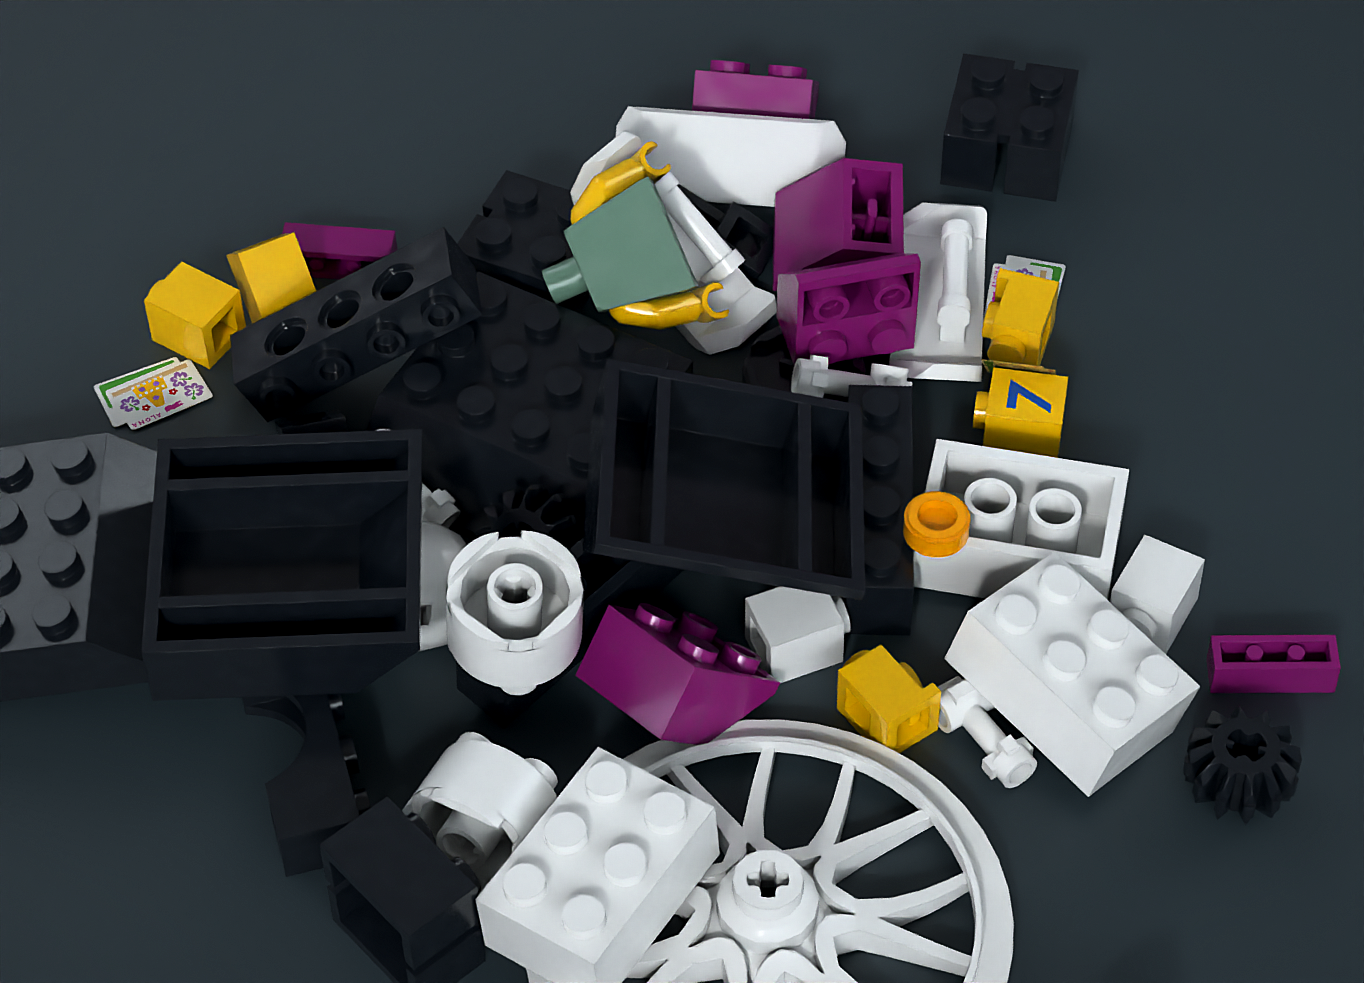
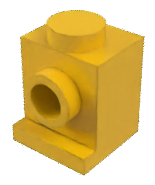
[982,268,1059,366]
[837,645,941,753]

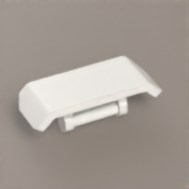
[616,106,846,207]
[570,131,777,355]
[889,202,987,382]

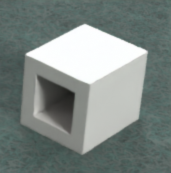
[1110,535,1205,654]
[745,586,851,683]

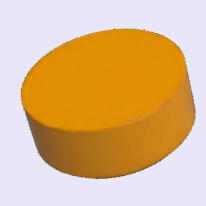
[903,491,970,558]

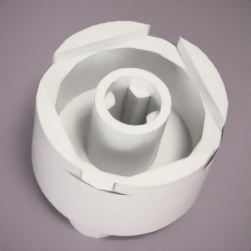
[446,530,584,695]
[402,732,558,896]

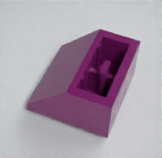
[692,60,819,119]
[772,158,904,291]
[776,253,921,366]
[575,603,781,745]

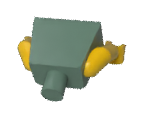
[542,141,729,330]

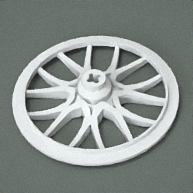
[526,720,1014,983]

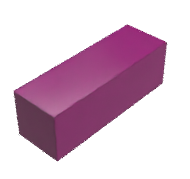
[282,222,398,279]
[1206,635,1341,693]

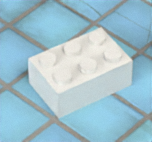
[913,439,1129,600]
[944,551,1200,797]
[475,747,720,983]

